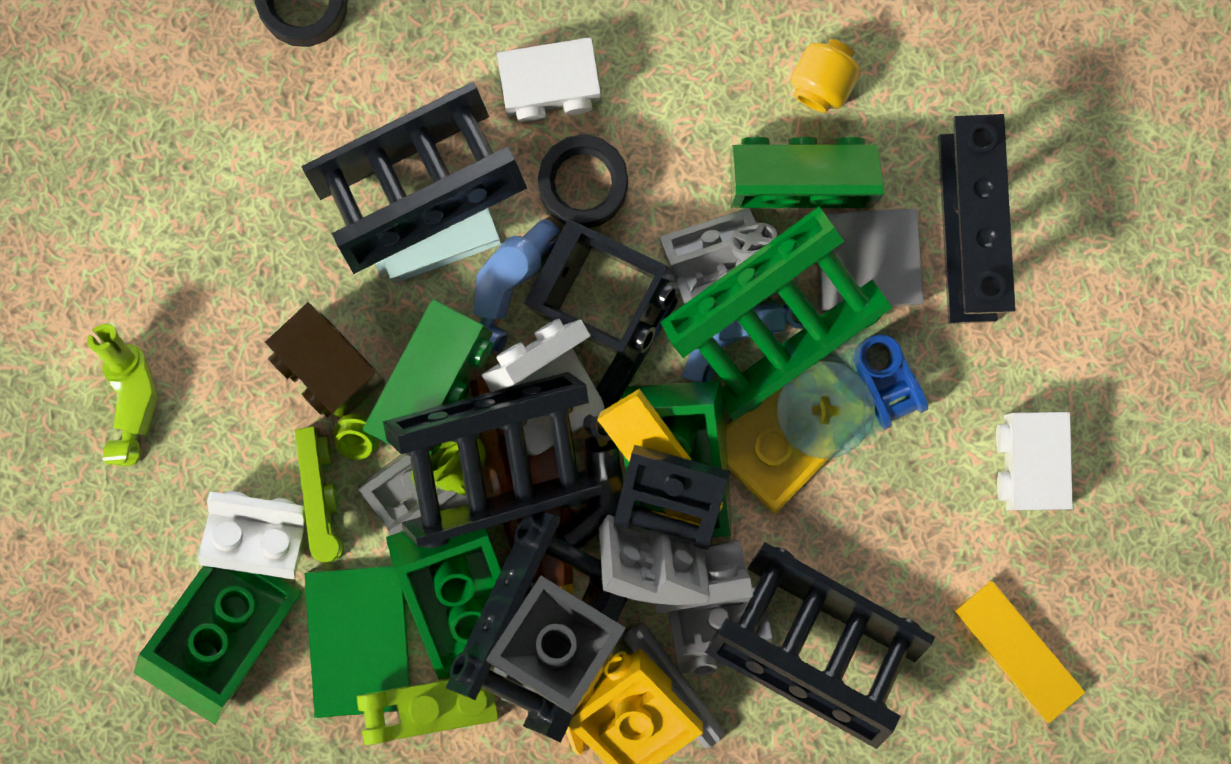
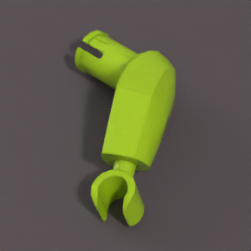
[87,324,158,466]

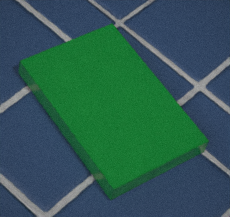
[304,566,411,718]

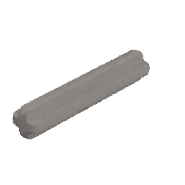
[623,622,724,749]

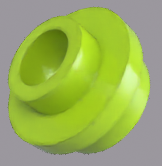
[333,414,381,460]

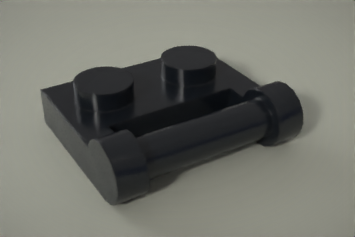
[614,445,730,550]

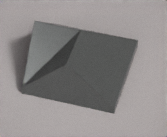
[486,576,626,715]

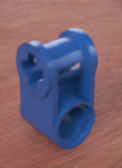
[853,335,929,430]

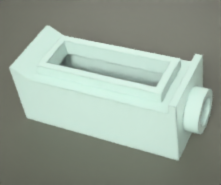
[375,208,501,284]

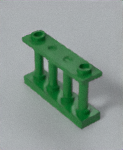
[660,207,893,421]

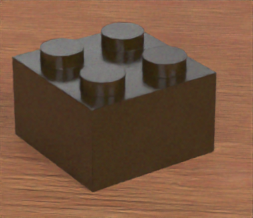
[265,302,385,418]

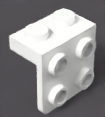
[481,319,604,456]

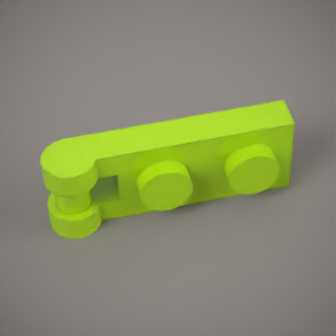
[294,427,344,562]
[357,679,498,745]

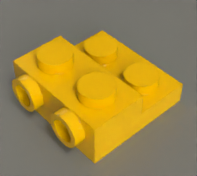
[569,648,703,764]

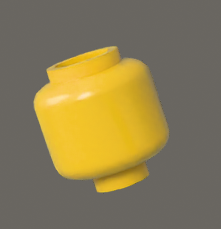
[790,39,861,113]

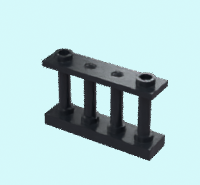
[301,82,527,274]
[938,114,1015,324]
[383,372,603,548]
[446,512,628,743]
[705,542,935,749]

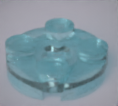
[776,362,875,459]

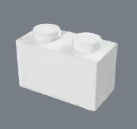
[497,37,601,122]
[996,412,1073,511]

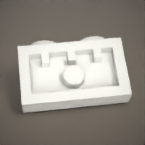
[198,491,307,580]

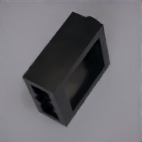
[524,219,678,362]

